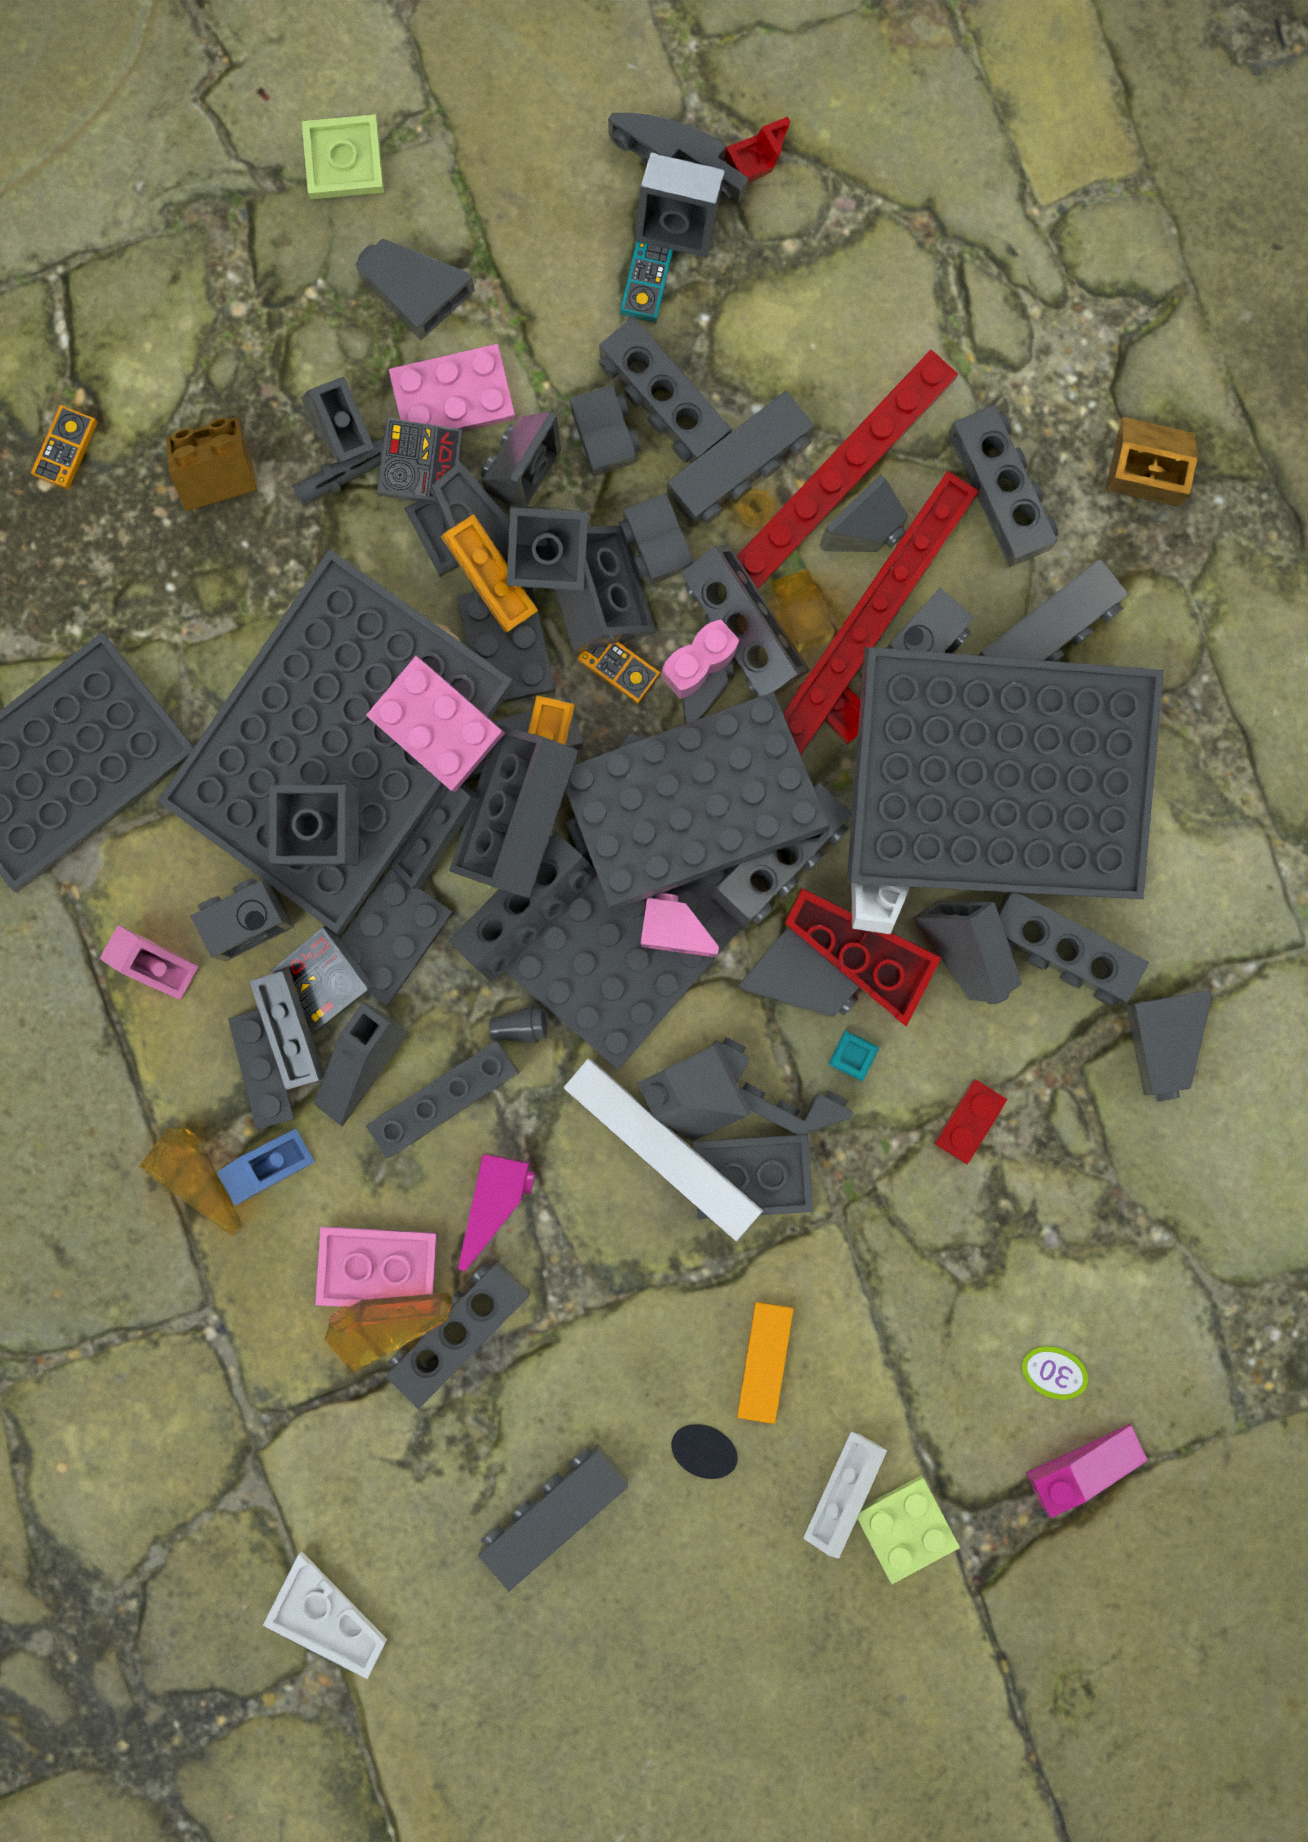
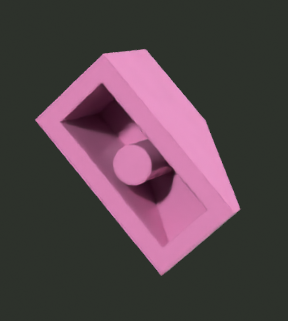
[641,893,719,958]
[99,925,198,1000]

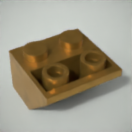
[166,416,258,511]
[1105,417,1198,507]

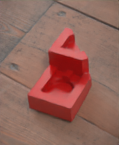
[725,117,791,183]

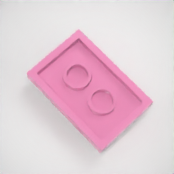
[389,344,516,432]
[366,656,505,792]
[315,1226,438,1312]

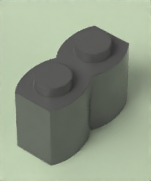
[569,385,641,476]
[619,493,694,585]

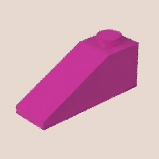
[458,1153,535,1271]
[1026,1424,1148,1518]

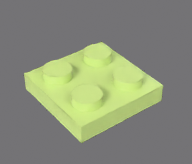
[302,114,384,200]
[857,1475,960,1584]

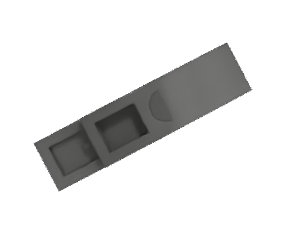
[608,113,749,205]

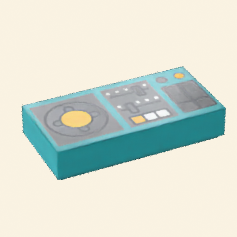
[620,241,673,323]

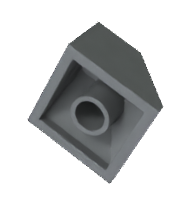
[819,474,908,552]
[507,505,588,591]
[637,1044,752,1141]

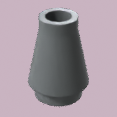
[489,1006,548,1044]

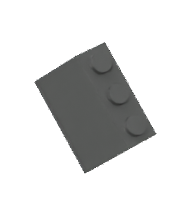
[555,526,656,651]

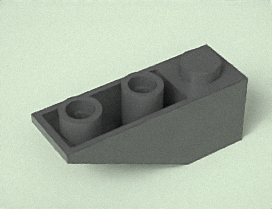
[314,1002,409,1126]

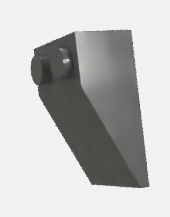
[481,412,561,506]

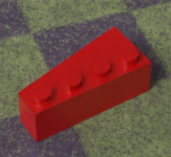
[784,887,941,1027]

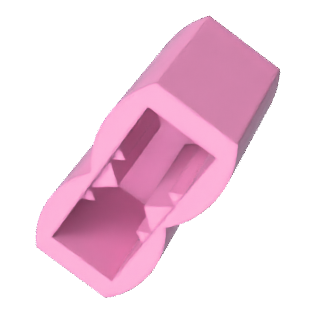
[662,619,739,699]

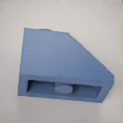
[216,1129,314,1206]

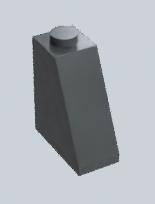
[355,238,475,340]
[914,900,1022,1004]
[737,927,859,1017]
[1126,990,1212,1101]

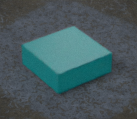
[828,1030,880,1081]

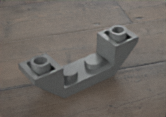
[712,1037,853,1135]

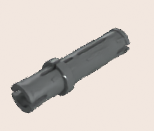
[292,437,384,507]

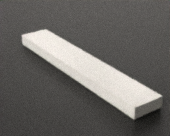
[564,1059,763,1241]

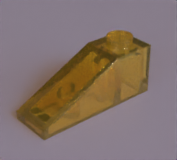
[139,1126,244,1236]
[325,1293,452,1373]

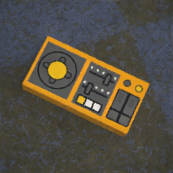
[31,405,98,490]
[577,642,660,704]

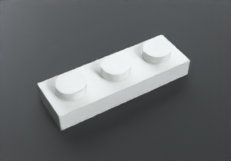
[803,1431,887,1558]

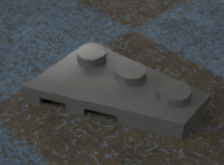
[430,461,510,600]

